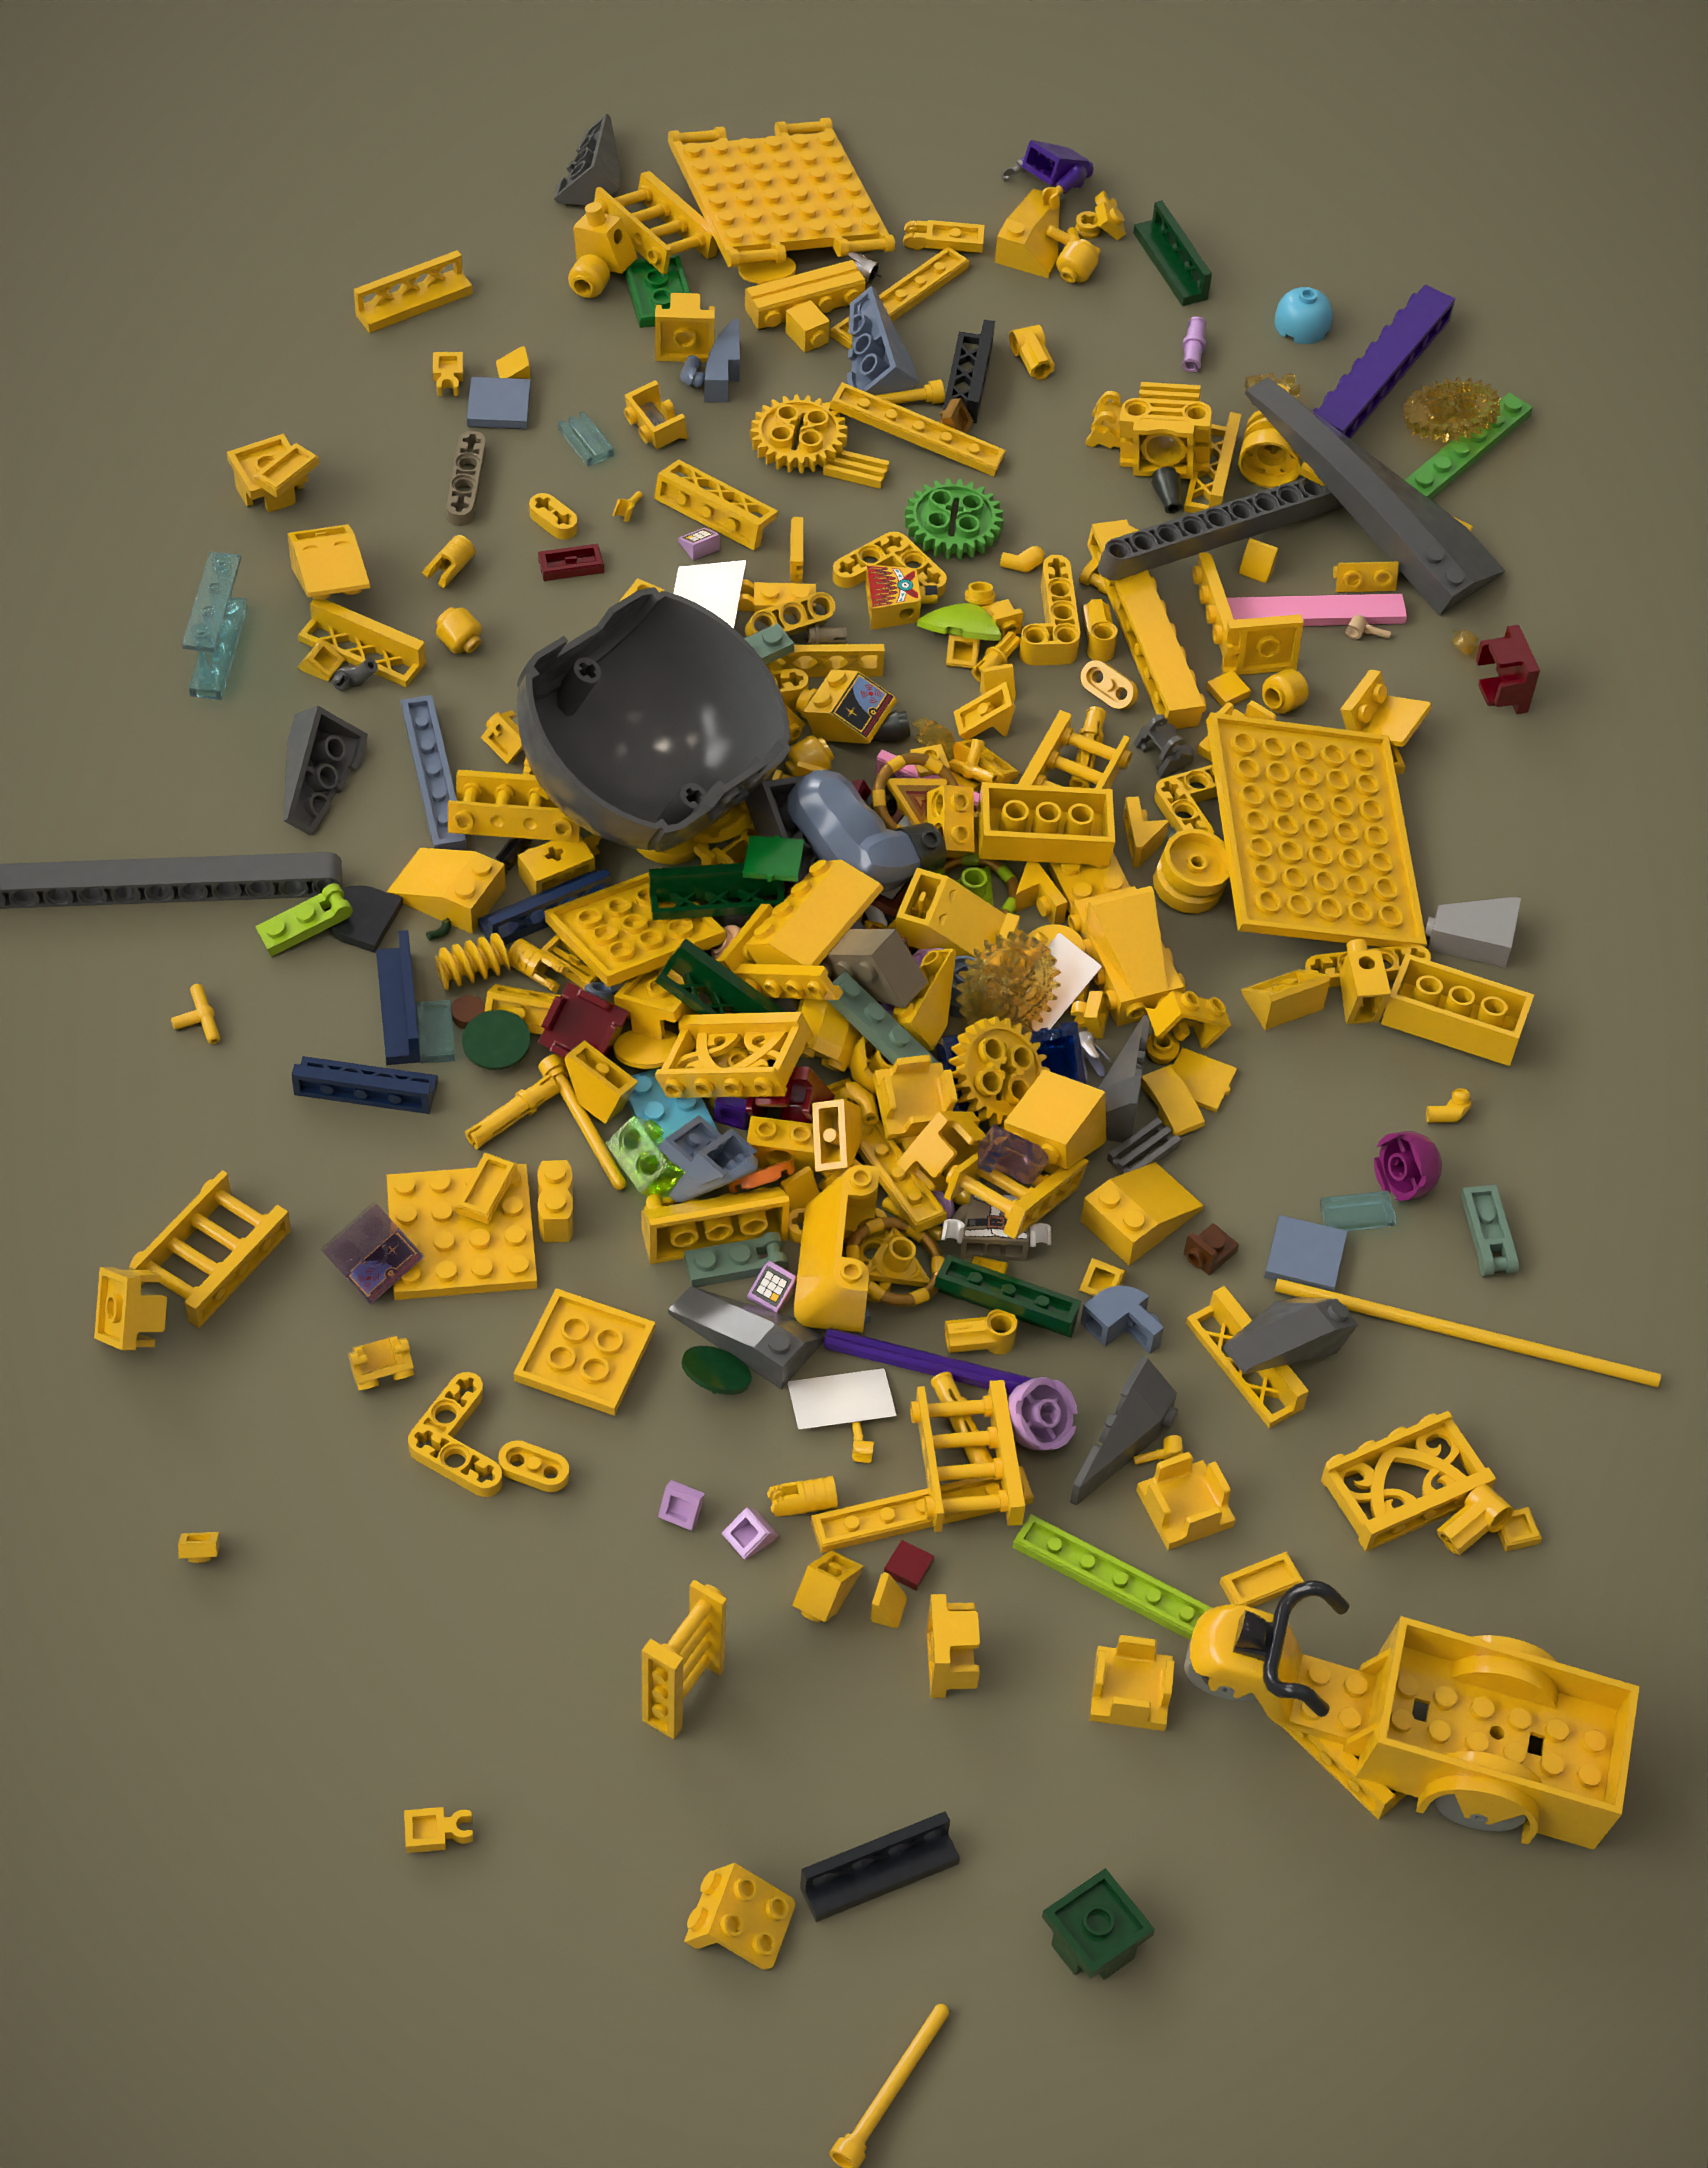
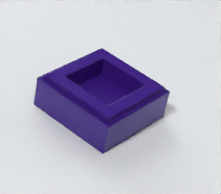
[714,1097,751,1130]

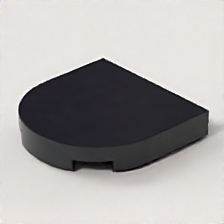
[325,885,403,953]

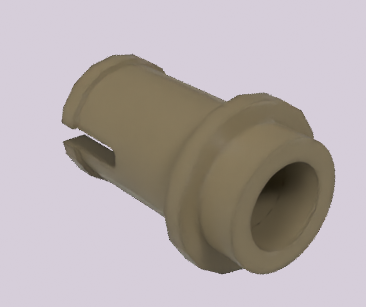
[807,624,847,645]

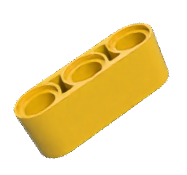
[745,592,836,637]

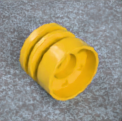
[1238,411,1302,489]

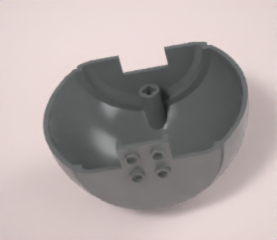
[517,587,791,852]

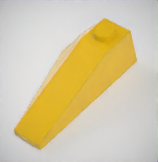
[995,188,1060,279]

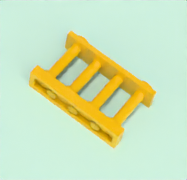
[594,171,718,274]
[1018,710,1133,789]
[448,770,580,842]
[944,1129,1089,1239]
[129,1170,291,1328]
[910,1380,1025,1532]
[641,1580,727,1740]

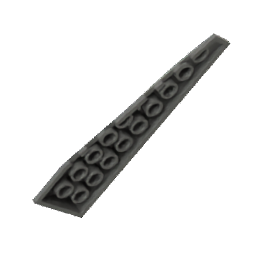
[1245,377,1505,616]

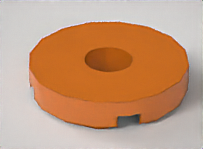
[727,1159,795,1193]

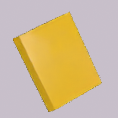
[1241,969,1330,1030]

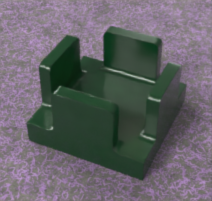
[1042,1868,1155,1980]

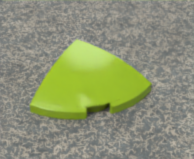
[917,603,1001,641]

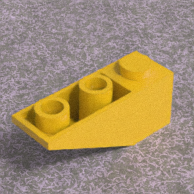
[892,948,956,1051]

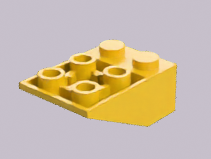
[287,524,370,599]
[895,868,1006,968]

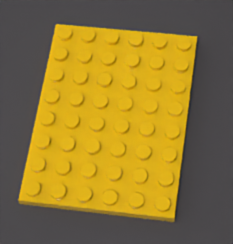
[1206,712,1427,947]

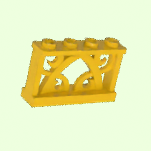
[655,1012,814,1098]
[1321,1411,1496,1552]

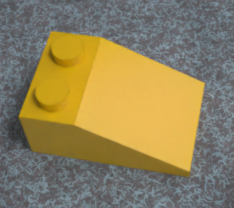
[387,848,506,934]
[1080,1162,1204,1266]

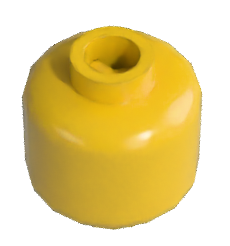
[1056,239,1099,283]
[568,254,610,298]
[436,607,482,654]
[1262,669,1309,714]
[785,735,834,777]

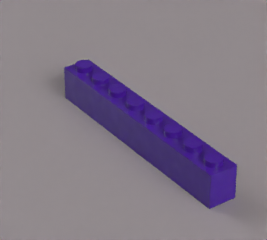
[1313,285,1455,439]

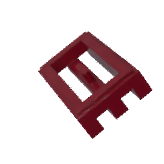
[538,544,604,581]

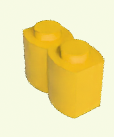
[537,1160,574,1243]

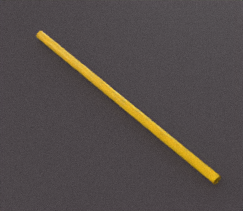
[1274,1278,1661,1388]

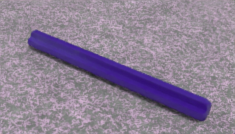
[824,1328,1032,1394]

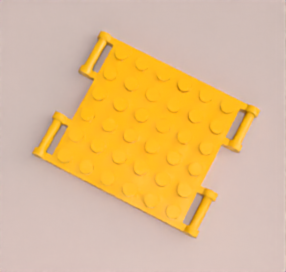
[668,118,895,267]

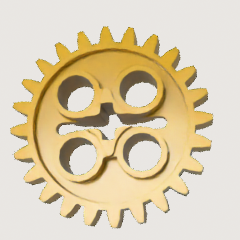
[750,394,847,473]
[949,1016,1050,1129]

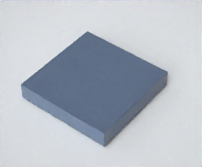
[467,377,531,429]
[1264,1215,1347,1292]

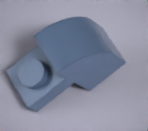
[1080,1286,1164,1354]

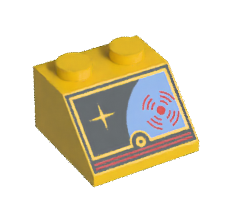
[803,669,897,744]

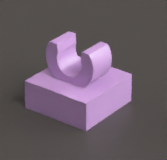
[658,1480,705,1531]

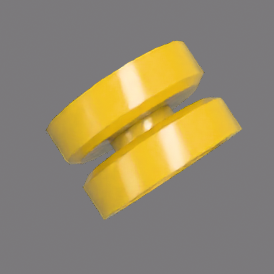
[1153,829,1230,914]

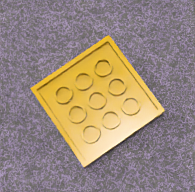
[544,867,726,987]
[386,1164,537,1300]

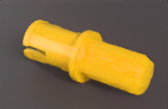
[971,631,1021,682]

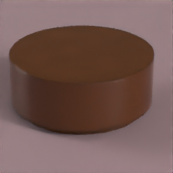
[451,995,485,1029]

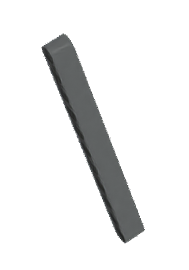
[1098,477,1344,580]
[0,852,342,909]

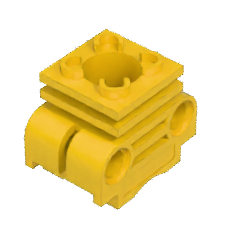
[1119,382,1212,479]

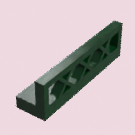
[1133,200,1212,306]
[649,863,785,920]
[654,938,786,1048]
[934,1254,1082,1338]

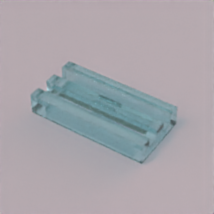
[558,412,614,466]

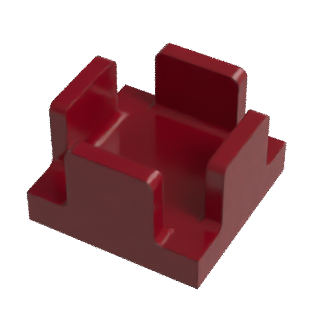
[1476,625,1540,714]
[538,982,631,1058]
[745,1066,835,1124]

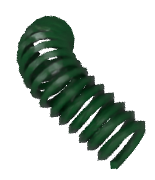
[426,918,451,941]

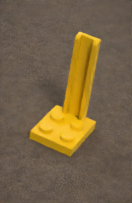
[1192,552,1304,675]
[716,904,843,1000]

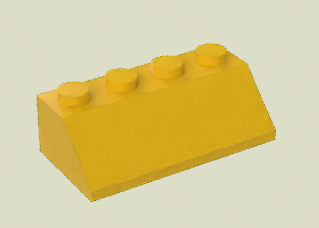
[745,860,884,966]
[641,1187,790,1264]

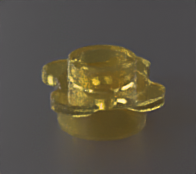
[1450,629,1479,657]

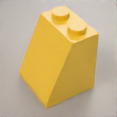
[1004,1069,1106,1169]

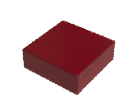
[884,1540,934,1591]

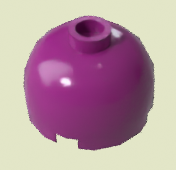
[1374,1131,1442,1201]

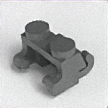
[1134,714,1194,779]

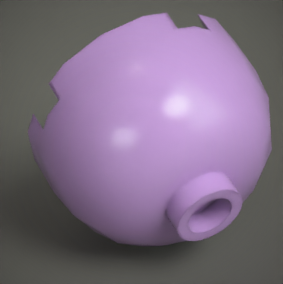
[1007,1377,1078,1450]

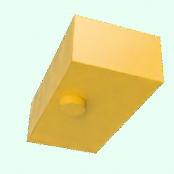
[977,782,1115,866]
[1381,953,1534,1066]

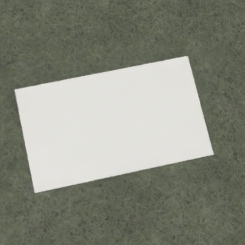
[673,560,746,628]

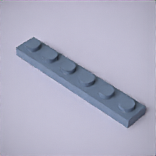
[401,695,467,850]

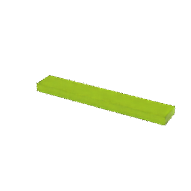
[1012,1514,1212,1640]

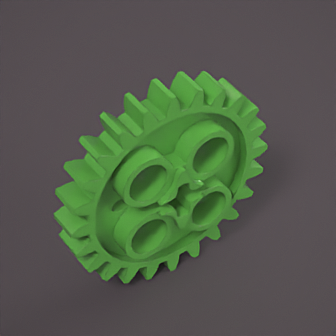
[905,478,1003,560]

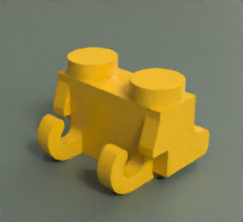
[1085,391,1123,449]
[694,829,749,866]
[348,1335,415,1391]

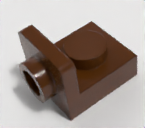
[1184,1223,1239,1276]

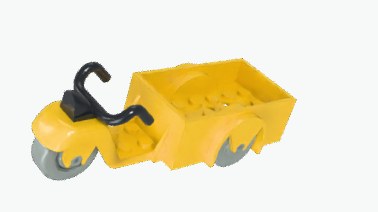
[1184,1580,1640,1850]

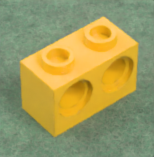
[927,785,975,858]

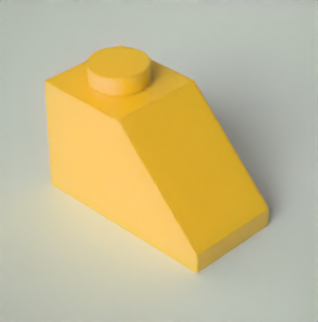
[564,1040,638,1124]
[812,1099,862,1173]
[792,1550,864,1622]

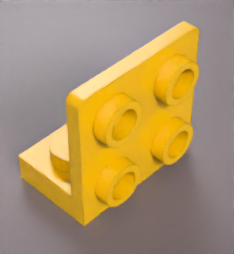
[1340,670,1432,747]

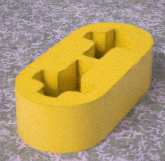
[529,493,578,540]

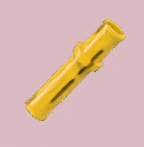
[1069,706,1107,788]
[465,1075,560,1149]
[930,1372,993,1464]

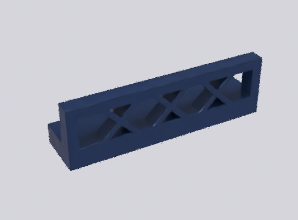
[478,869,611,945]
[376,930,421,1065]
[291,1056,438,1114]

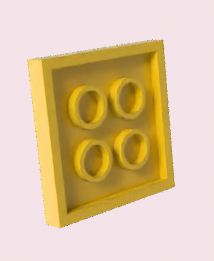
[513,1288,656,1416]

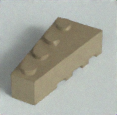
[818,929,928,1008]

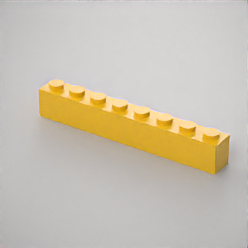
[1087,519,1206,729]

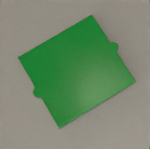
[743,835,804,882]

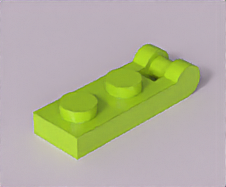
[255,883,353,957]

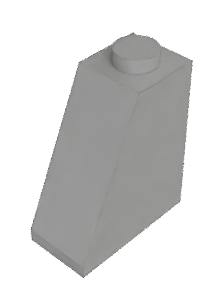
[1425,897,1521,968]

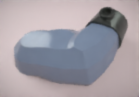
[788,770,947,893]

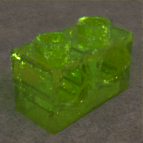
[605,1115,685,1197]

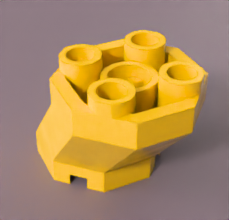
[797,999,863,1072]

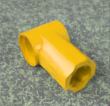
[1009,324,1055,380]
[1082,599,1118,662]
[944,1309,1017,1355]
[1437,1484,1514,1556]

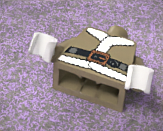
[941,1181,1051,1261]

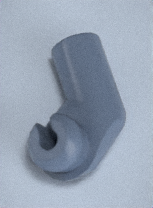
[680,355,705,388]

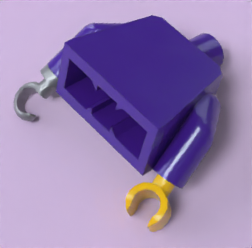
[1002,140,1094,210]

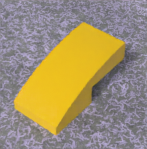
[1141,1064,1205,1136]

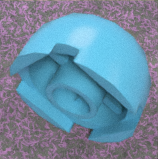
[1274,287,1333,344]

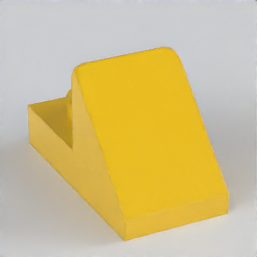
[953,681,1015,740]
[1123,796,1169,868]
[1015,861,1068,925]

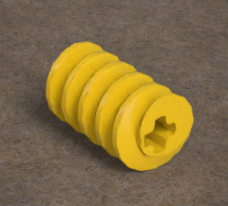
[435,933,510,991]

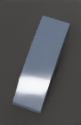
[704,319,740,402]

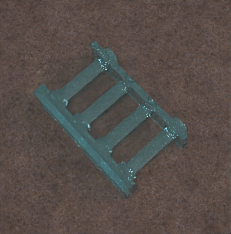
[182,551,248,700]

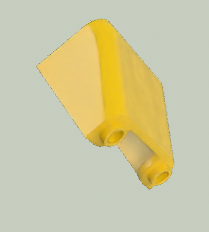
[794,1165,880,1333]

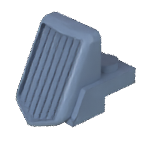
[658,1115,758,1202]

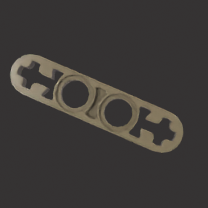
[446,431,486,526]

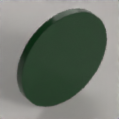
[462,1010,531,1070]
[681,1346,752,1395]

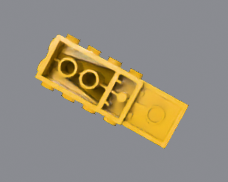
[1048,852,1186,1026]

